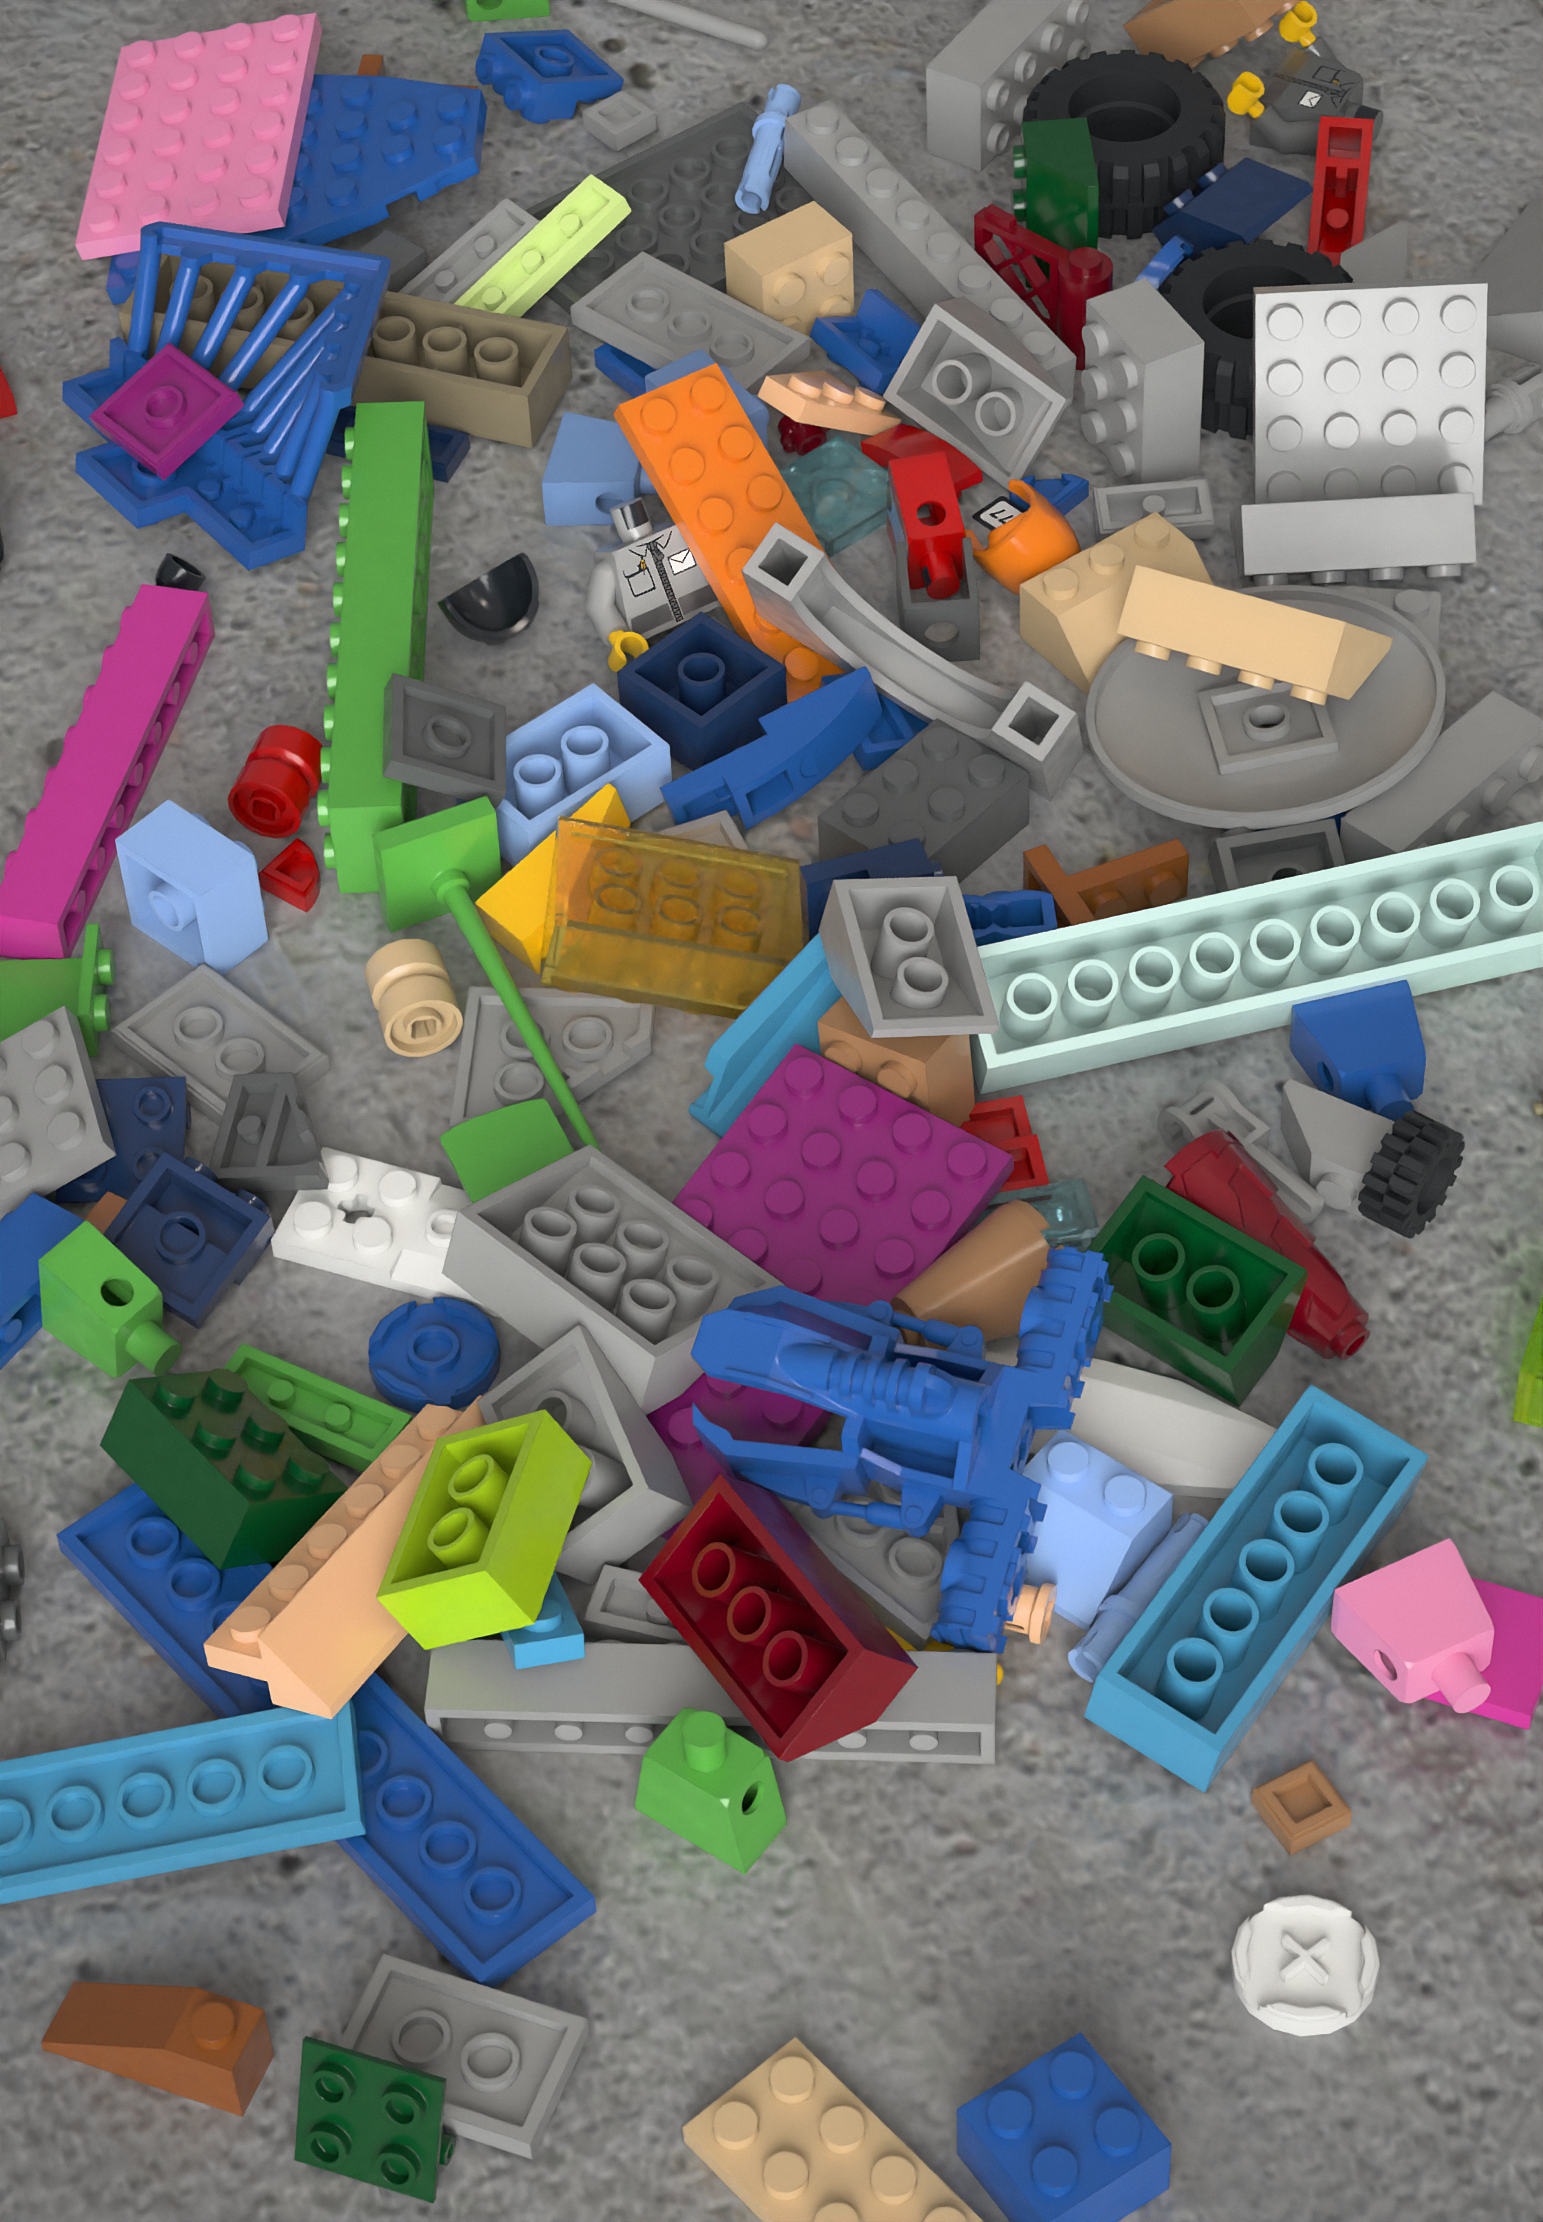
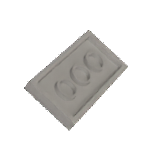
[570,251,810,395]

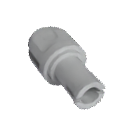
[1484,365,1543,443]

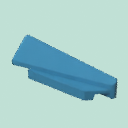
[688,933,842,1138]

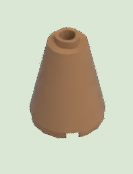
[890,1199,1064,1351]

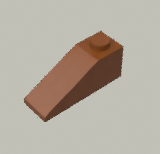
[41,1981,274,2117]

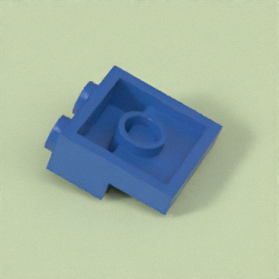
[475,29,624,124]

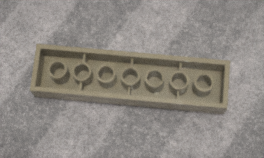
[119,254,572,448]

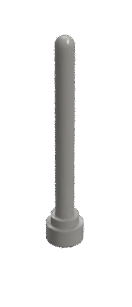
[605,0,768,51]

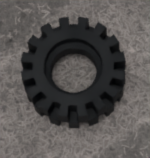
[1358,1110,1465,1239]

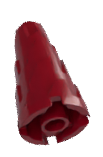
[1152,1128,1370,1360]

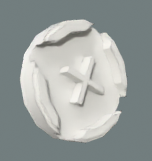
[1230,1895,1380,2036]

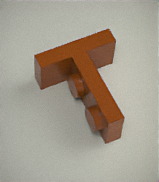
[1023,838,1189,929]

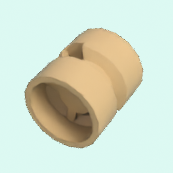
[364,939,464,1057]

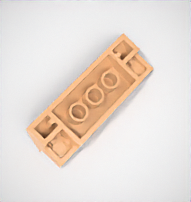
[203,1395,486,1719]

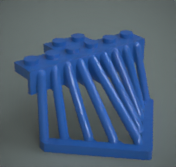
[62,221,391,571]

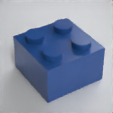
[956,2032,1172,2222]

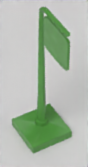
[372,796,603,1203]

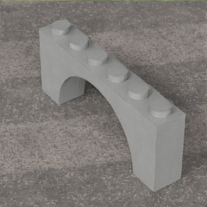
[741,522,1084,802]

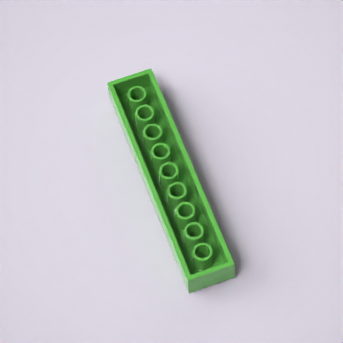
[317,401,435,893]

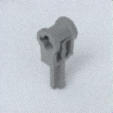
[1157,1078,1325,1226]

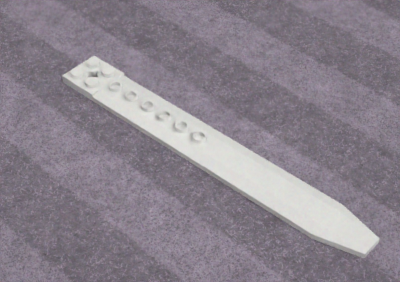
[271,1147,1277,1499]

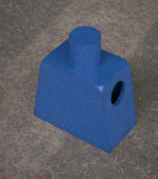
[1289,980,1426,1122]

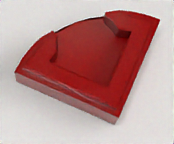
[258,838,321,913]

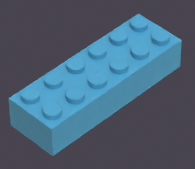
[1084,1384,1429,1793]

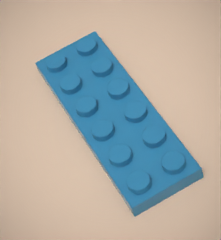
[0,1699,367,1904]

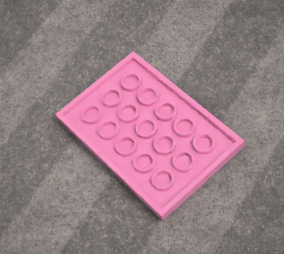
[75,13,323,260]

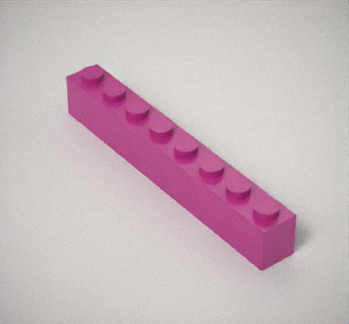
[0,584,215,960]

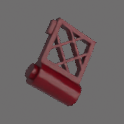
[974,204,1113,370]

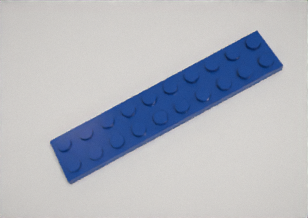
[57,1483,596,1989]

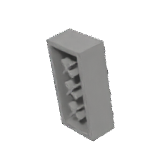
[926,0,1091,172]

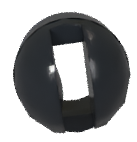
[155,553,206,591]

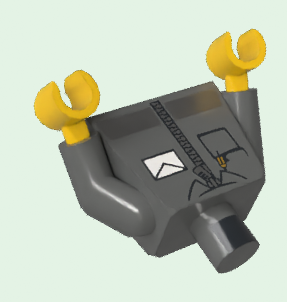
[1227,1,1384,157]

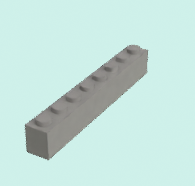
[784,99,1077,407]
[424,1637,997,1764]

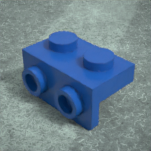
[809,289,922,396]

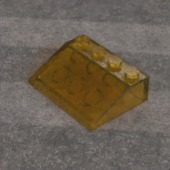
[540,816,802,1020]

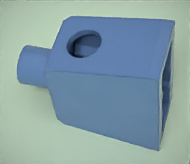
[541,412,658,526]

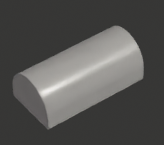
[1093,478,1215,543]

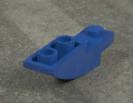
[660,666,883,830]

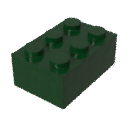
[99,1368,348,1570]

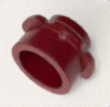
[777,415,830,456]

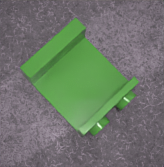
[0,923,116,1057]

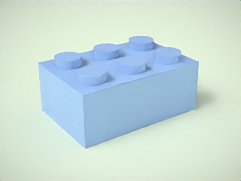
[456,683,672,867]

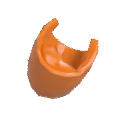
[964,479,1081,596]

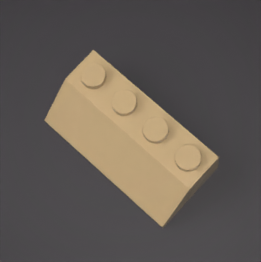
[1116,564,1393,706]

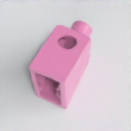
[1331,1538,1494,1713]

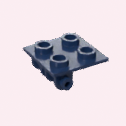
[56,1077,192,1204]

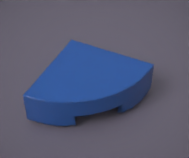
[1009,473,1089,516]

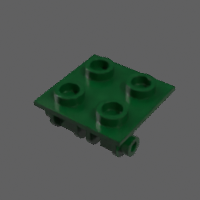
[294,2036,456,2203]

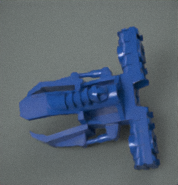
[691,1246,1114,1654]

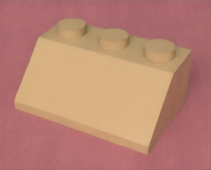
[1019,511,1214,695]

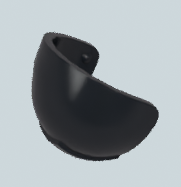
[437,552,539,645]

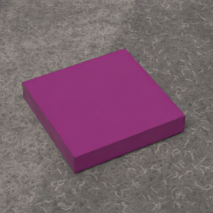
[89,343,244,481]

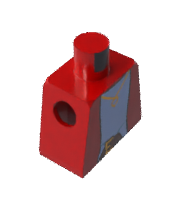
[886,451,965,599]

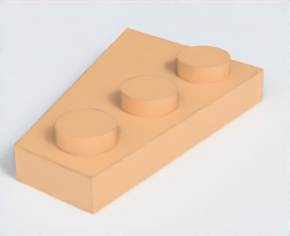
[757,370,902,436]

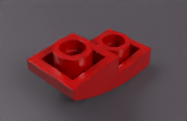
[860,423,983,499]

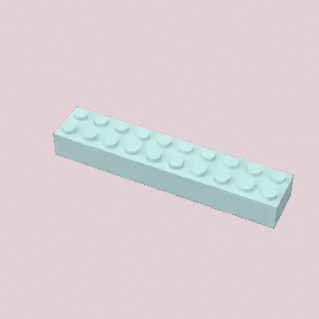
[969,821,1543,1094]

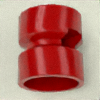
[227,724,323,839]

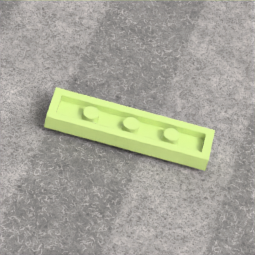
[454,174,632,317]

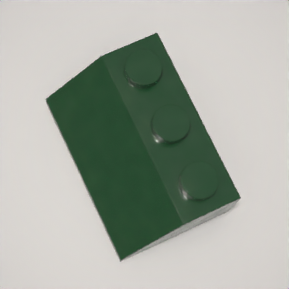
[1011,117,1099,289]
[1084,1175,1308,1407]

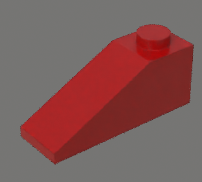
[1307,116,1374,267]

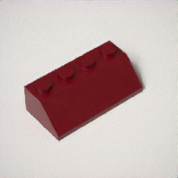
[638,1473,919,1762]

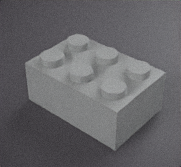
[1080,278,1205,485]

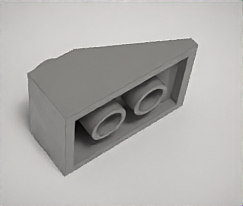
[882,296,1071,490]
[819,876,999,1038]
[477,1325,694,1585]

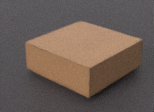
[1251,1759,1352,1856]

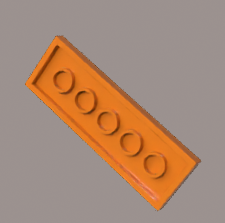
[613,363,847,704]

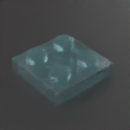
[779,435,888,559]

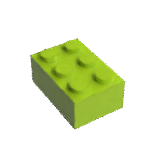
[376,1409,592,1650]

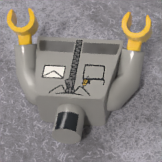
[585,497,722,672]

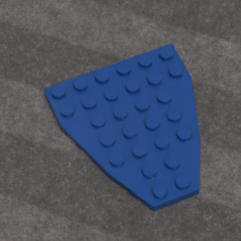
[106,74,487,305]

